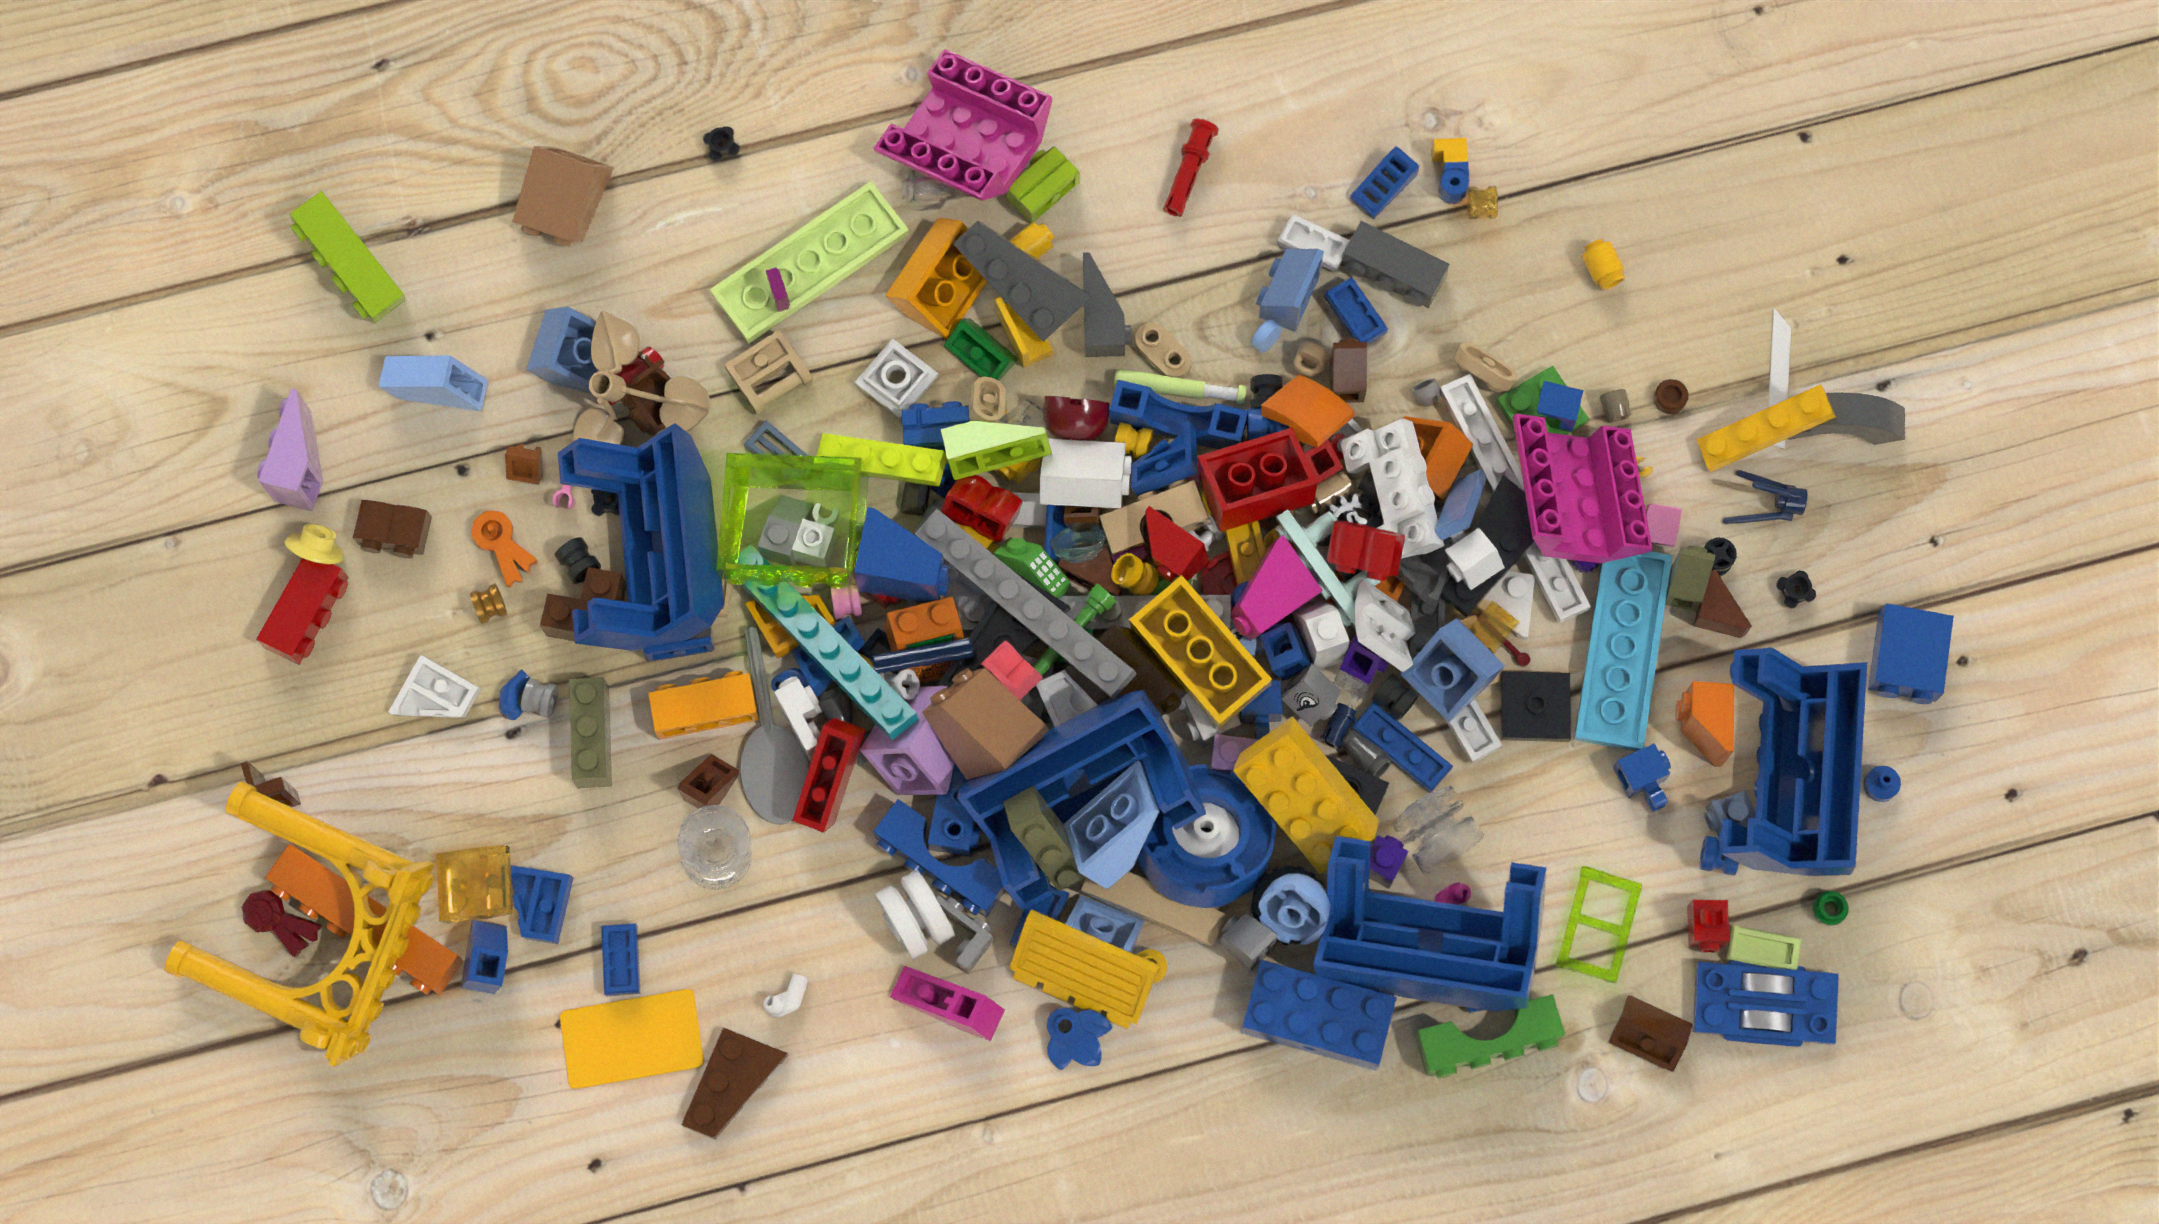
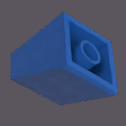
[854,507,950,603]

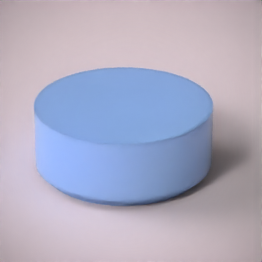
[1251,319,1282,353]

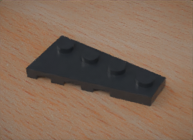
[1441,474,1535,618]
[938,572,1071,688]

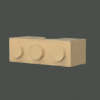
[1099,479,1212,555]

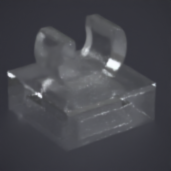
[1333,670,1374,708]

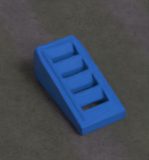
[1350,146,1419,219]

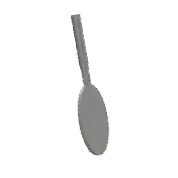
[740,627,809,825]

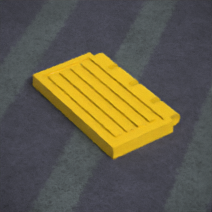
[1009,909,1160,1029]

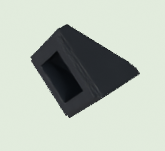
[900,482,931,516]

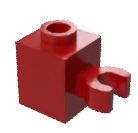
[1301,433,1345,484]
[1687,899,1730,953]

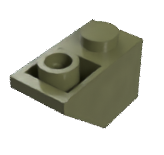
[1665,546,1716,612]

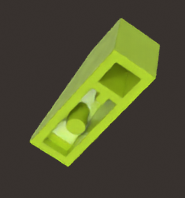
[941,421,1052,480]

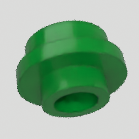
[1813,891,1849,926]

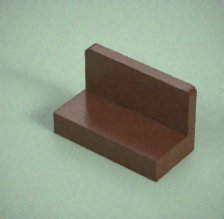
[241,761,301,807]
[1608,995,1693,1072]

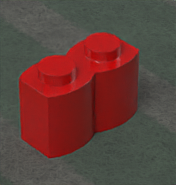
[941,475,1023,542]
[1327,521,1406,581]

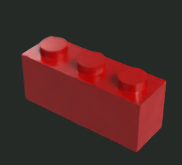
[256,558,349,665]
[792,718,866,833]

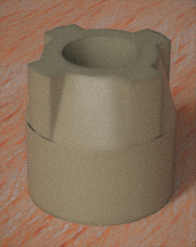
[1600,389,1631,423]

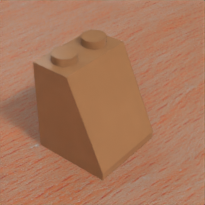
[512,146,614,246]
[922,668,1049,780]

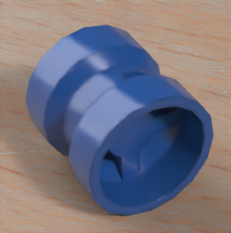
[1699,836,1739,876]

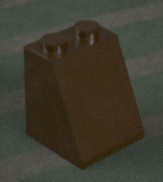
[1064,624,1187,716]

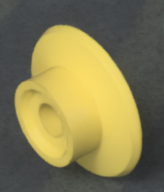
[284,524,344,564]

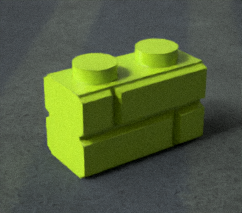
[1005,146,1080,224]

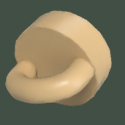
[1293,341,1330,377]

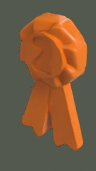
[471,510,538,588]

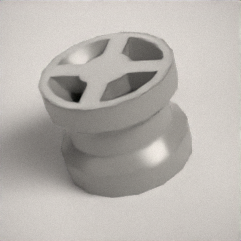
[521,678,558,718]

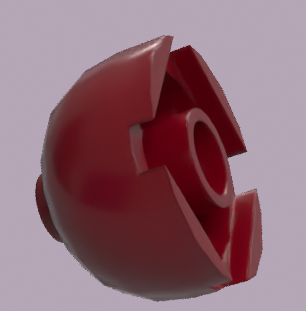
[1043,396,1110,441]

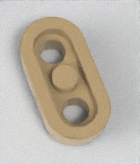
[1135,323,1191,379]
[1454,343,1518,392]
[969,377,1006,423]

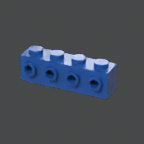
[928,762,981,857]

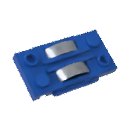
[1693,960,1839,1047]

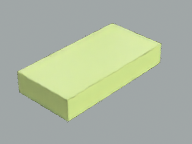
[1725,925,1802,970]

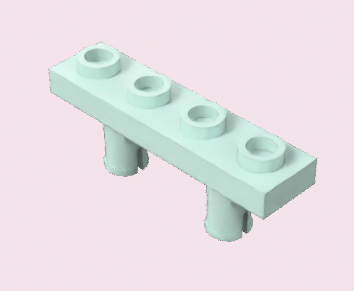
[1275,509,1380,630]

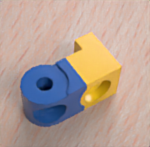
[1431,138,1469,204]

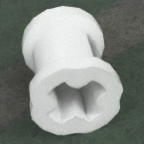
[879,669,920,700]

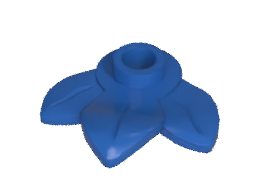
[1047,1007,1112,1070]

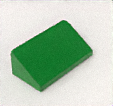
[943,318,1018,381]

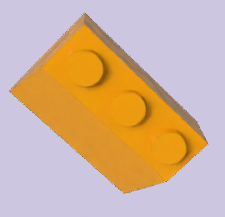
[885,217,988,339]

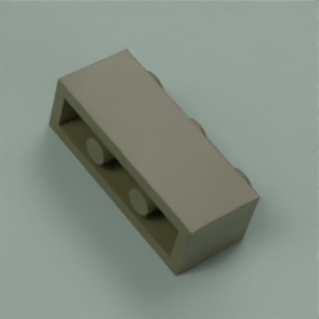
[569,677,612,788]
[1003,786,1086,891]

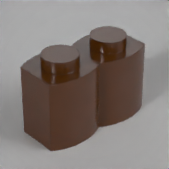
[353,500,432,559]

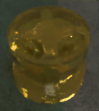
[1468,186,1498,219]

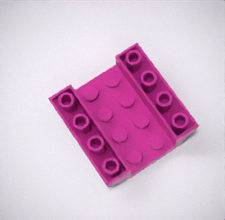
[873,49,1053,201]
[1512,414,1652,563]

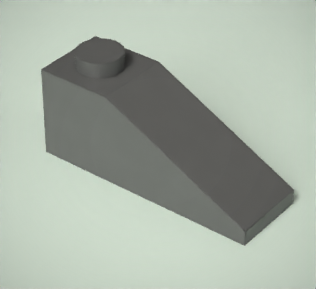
[1083,252,1132,357]

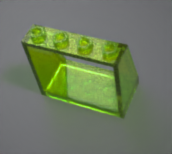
[717,453,869,589]

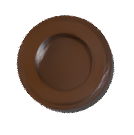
[1654,379,1689,414]

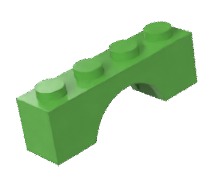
[1415,994,1566,1079]

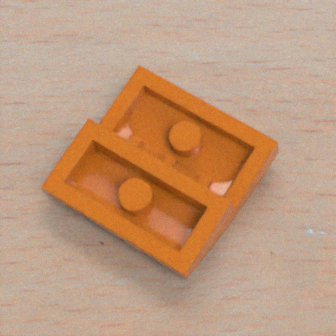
[1261,375,1355,448]

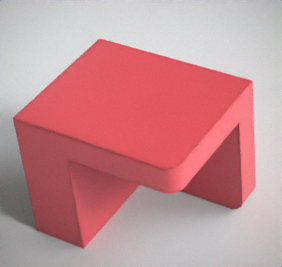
[981,641,1043,700]

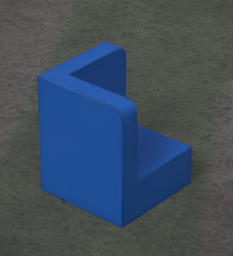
[1536,381,1584,432]

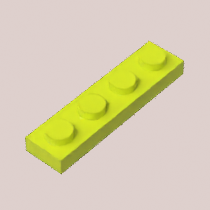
[814,433,947,487]

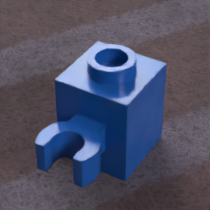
[1239,680,1283,740]
[1613,743,1671,812]

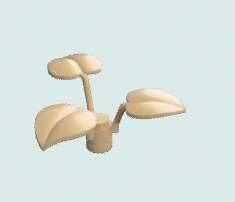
[573,311,711,445]

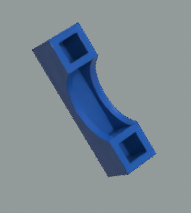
[1110,380,1248,450]
[873,799,1006,917]

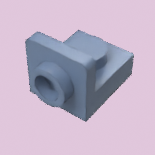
[1704,790,1756,836]

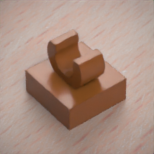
[505,444,542,485]

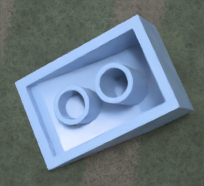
[1063,761,1159,889]

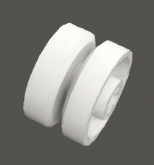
[875,870,955,960]

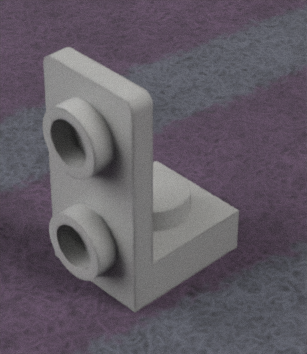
[935,894,994,974]

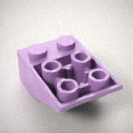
[257,388,323,511]

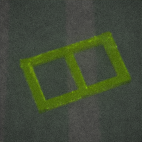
[1555,866,1643,984]

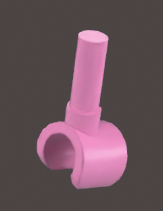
[553,484,576,510]

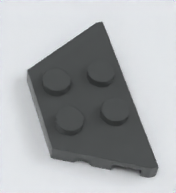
[1395,502,1466,608]

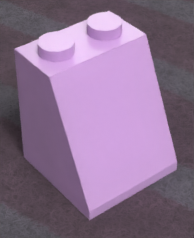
[860,686,954,795]

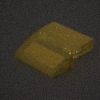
[436,845,513,923]

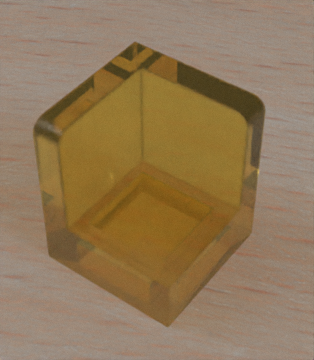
[1469,600,1521,654]

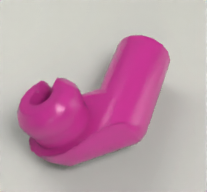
[1434,883,1471,905]

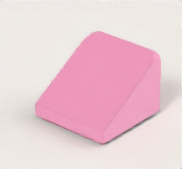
[1646,504,1682,547]

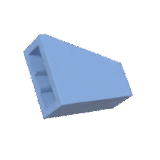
[379,355,488,411]

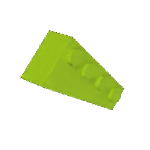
[290,190,406,324]

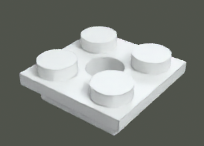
[855,338,939,419]

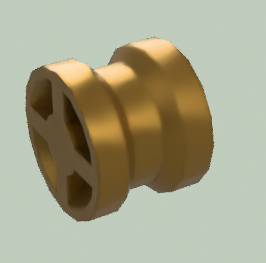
[470,583,508,624]

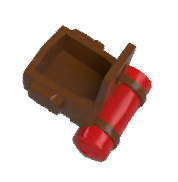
[608,346,671,436]

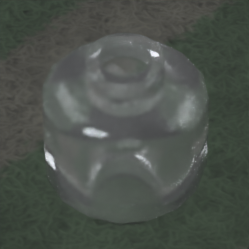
[901,169,952,211]

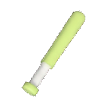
[1114,369,1247,405]

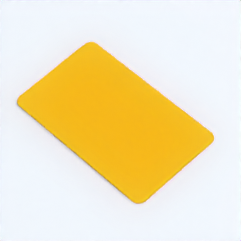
[560,989,704,1089]

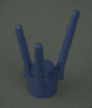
[1723,470,1808,524]

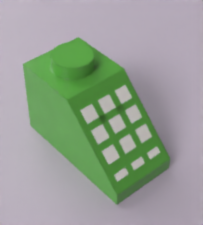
[994,537,1071,599]

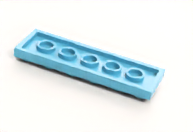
[1574,551,1673,751]

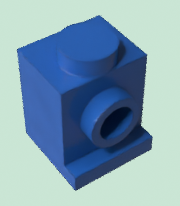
[1260,622,1312,681]

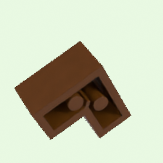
[540,567,626,641]

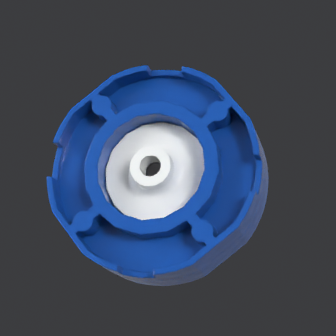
[1136,765,1276,908]

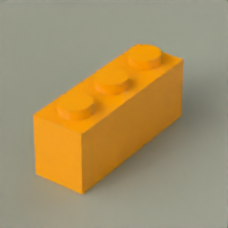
[648,671,759,740]

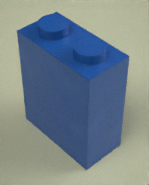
[1868,603,1954,704]

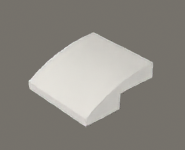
[1355,579,1416,672]

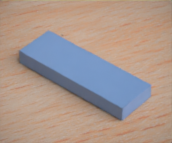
[1435,469,1487,540]

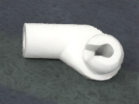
[763,974,809,1017]

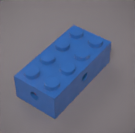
[1241,960,1397,1071]

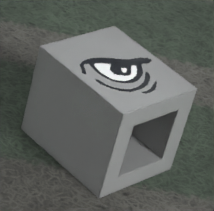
[1281,663,1340,726]

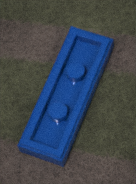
[1351,701,1453,794]

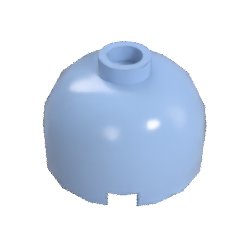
[1258,874,1330,945]

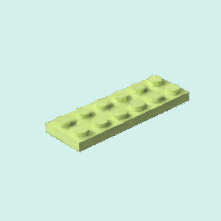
[710,181,910,344]

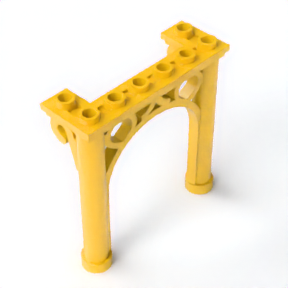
[164,781,434,1067]

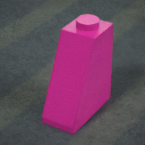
[1230,535,1323,641]

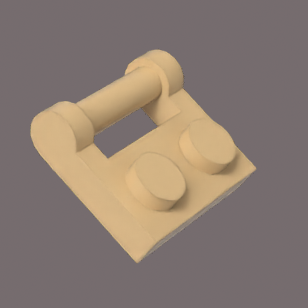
[724,329,813,415]

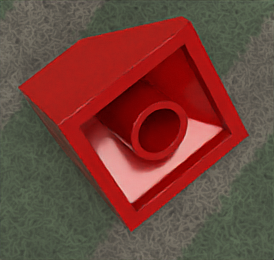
[1145,506,1209,583]

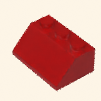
[1197,428,1318,532]

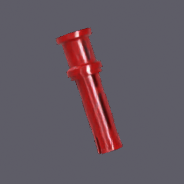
[1163,118,1219,217]

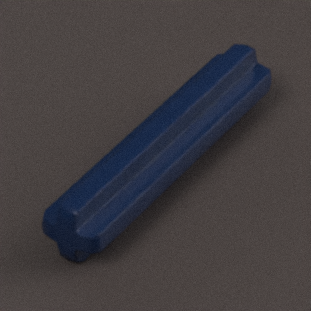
[872,638,974,674]

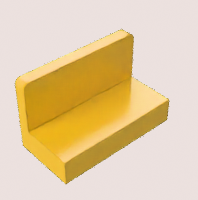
[994,296,1053,368]

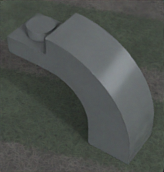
[1788,392,1905,445]

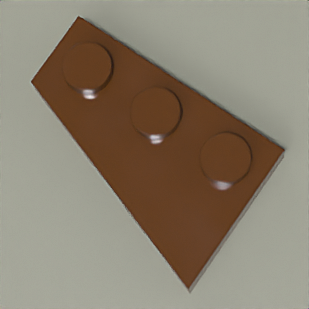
[681,1027,789,1140]

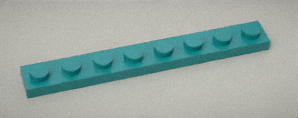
[725,544,919,740]

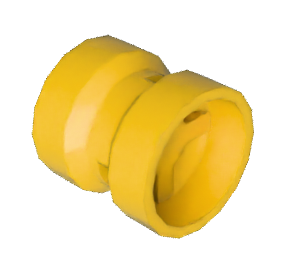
[1114,422,1153,460]
[1111,553,1159,596]

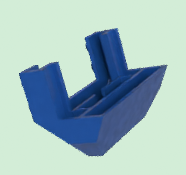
[558,423,724,651]
[1718,648,1867,876]
[957,690,1206,911]
[1313,836,1547,1012]

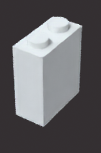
[1040,439,1132,508]

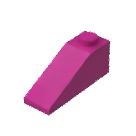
[890,966,1005,1041]

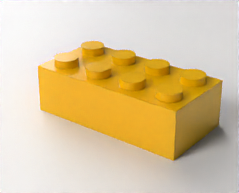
[1129,575,1272,729]
[1233,717,1379,874]

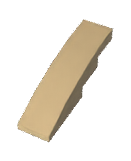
[1079,872,1226,946]

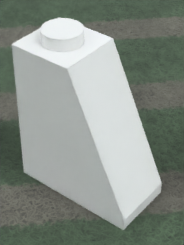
[1292,599,1349,671]

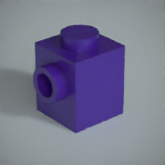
[1339,634,1389,685]
[1370,835,1409,889]

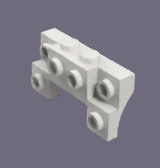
[1340,418,1444,559]

